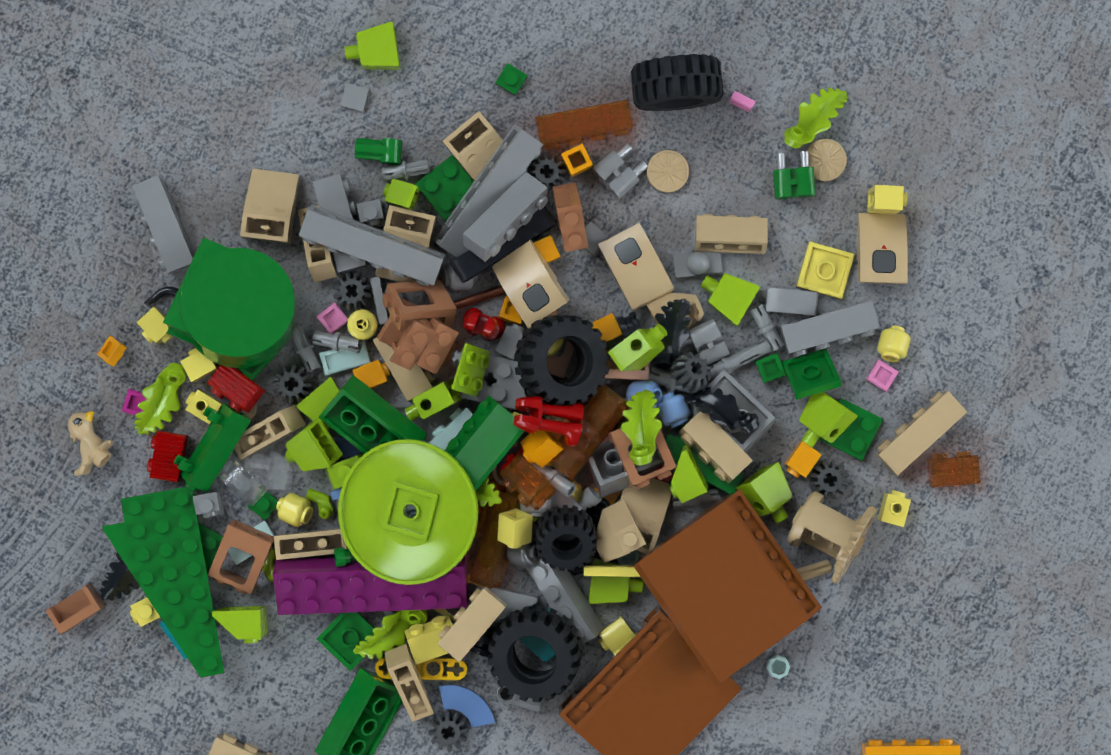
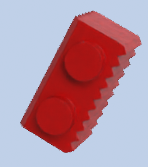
[207,365,266,413]
[147,431,189,482]

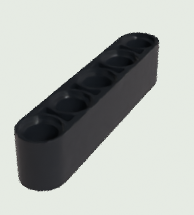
[450,206,557,283]

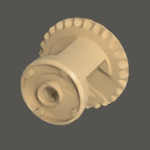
[787,491,878,585]

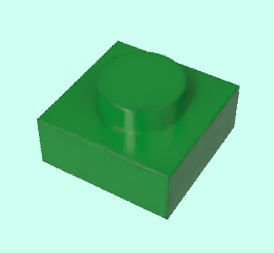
[495,63,528,96]
[755,353,786,383]
[247,487,278,521]

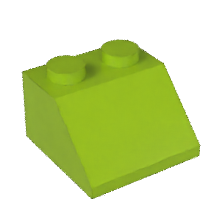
[212,605,268,643]

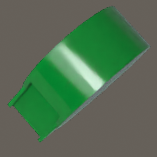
[163,237,295,368]

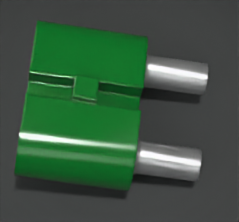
[773,151,816,200]

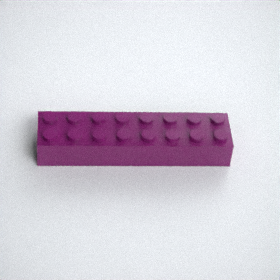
[273,555,469,615]

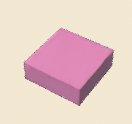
[729,91,756,112]
[316,302,348,334]
[866,359,899,392]

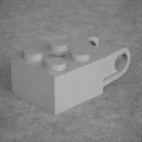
[462,355,551,409]

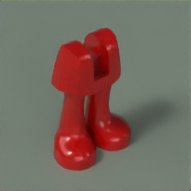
[462,308,506,341]
[513,396,584,447]

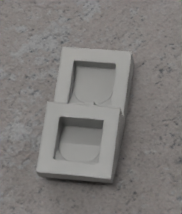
[766,288,818,316]

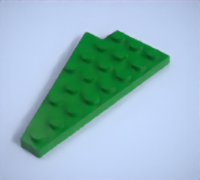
[102,487,225,678]

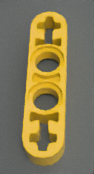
[375,657,468,680]

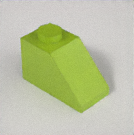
[382,179,421,211]
[670,445,709,503]

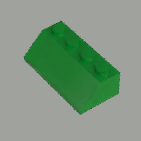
[319,375,427,454]
[445,395,524,492]
[315,668,403,755]

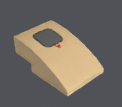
[857,213,908,284]
[598,223,675,311]
[492,240,570,329]

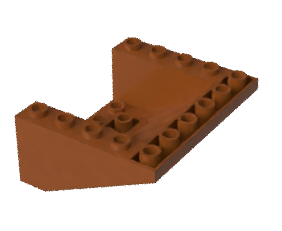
[633,489,822,685]
[559,606,742,755]

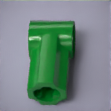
[355,138,403,165]

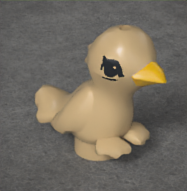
[68,411,114,477]

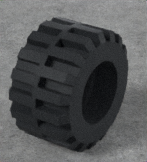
[536,505,597,571]

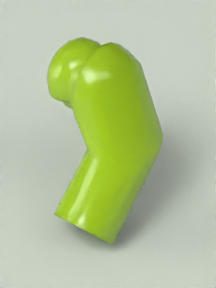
[305,488,334,519]
[262,548,276,582]

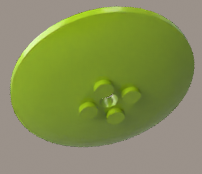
[338,439,478,585]

